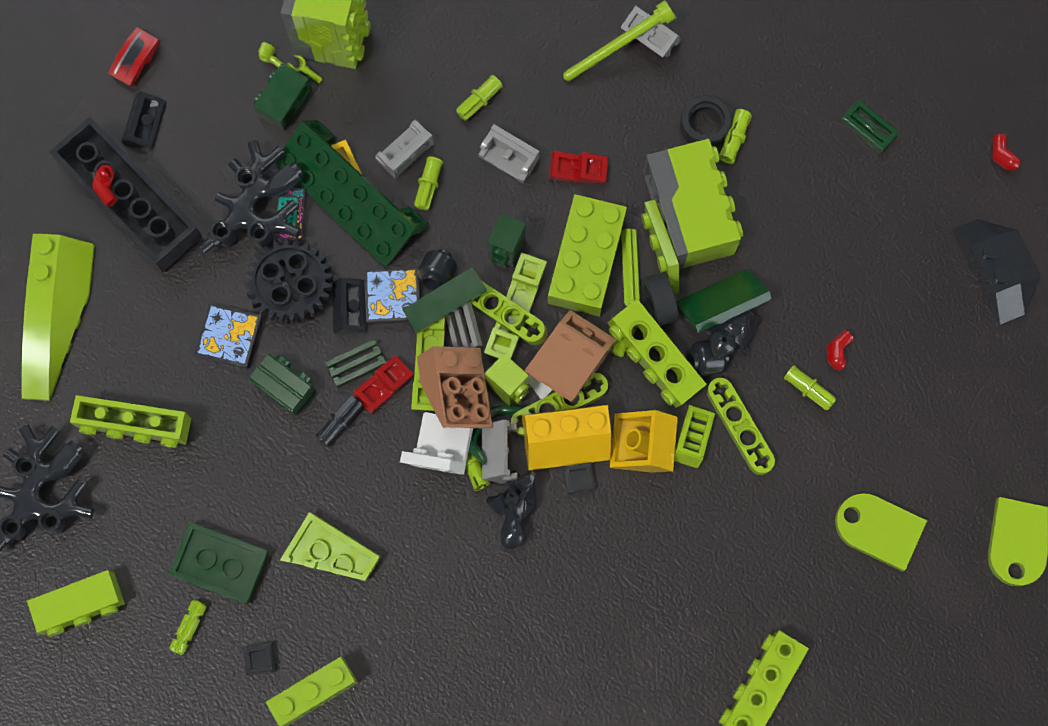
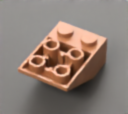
[525,310,616,402]
[417,346,493,428]

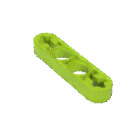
[471,281,548,345]
[511,373,608,437]
[707,378,775,475]

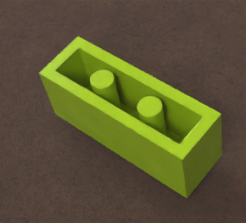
[27,570,125,637]
[266,657,358,726]

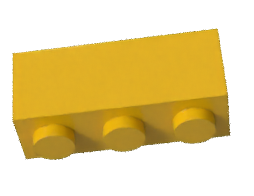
[522,405,611,470]

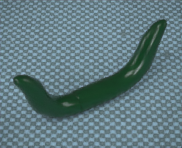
[469,405,524,465]

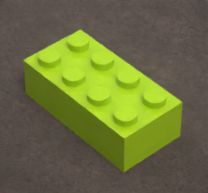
[548,194,627,317]

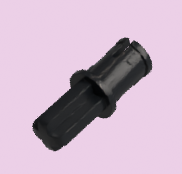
[316,396,363,446]

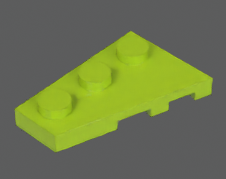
[641,200,679,295]
[280,512,381,581]

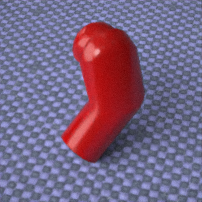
[992,134,1021,171]
[92,165,117,207]
[827,330,854,370]

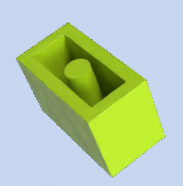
[485,354,529,406]

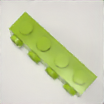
[70,395,191,448]
[718,631,809,726]

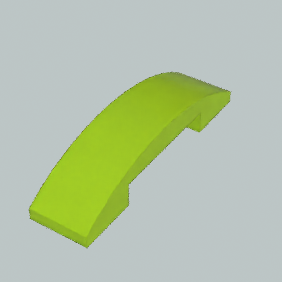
[484,253,547,359]
[411,317,446,411]

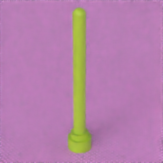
[563,0,676,81]

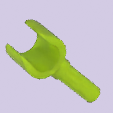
[258,42,285,68]
[287,55,323,84]

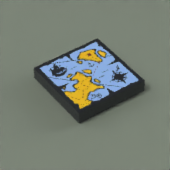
[364,267,420,324]
[194,303,263,369]

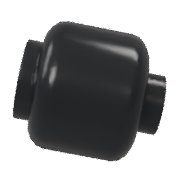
[417,249,457,290]
[686,340,729,377]

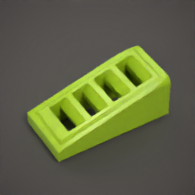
[674,405,715,468]

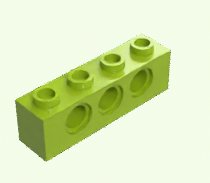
[608,299,707,408]

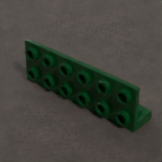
[275,120,429,267]

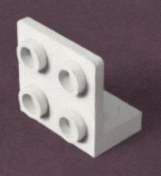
[400,412,473,475]

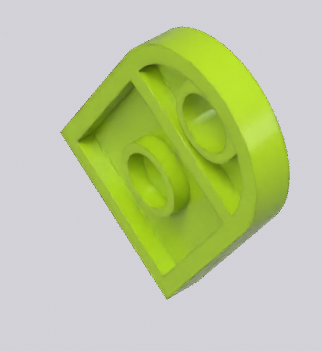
[835,494,927,572]
[988,497,1048,586]

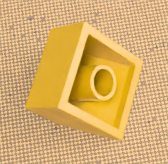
[610,410,678,473]

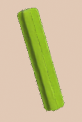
[621,228,640,306]

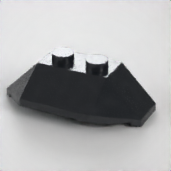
[952,219,1040,326]

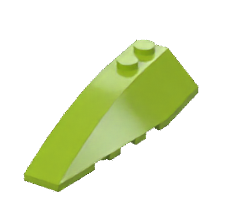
[22,234,95,401]

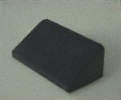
[122,91,166,149]
[332,278,366,334]

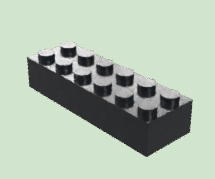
[49,117,202,273]

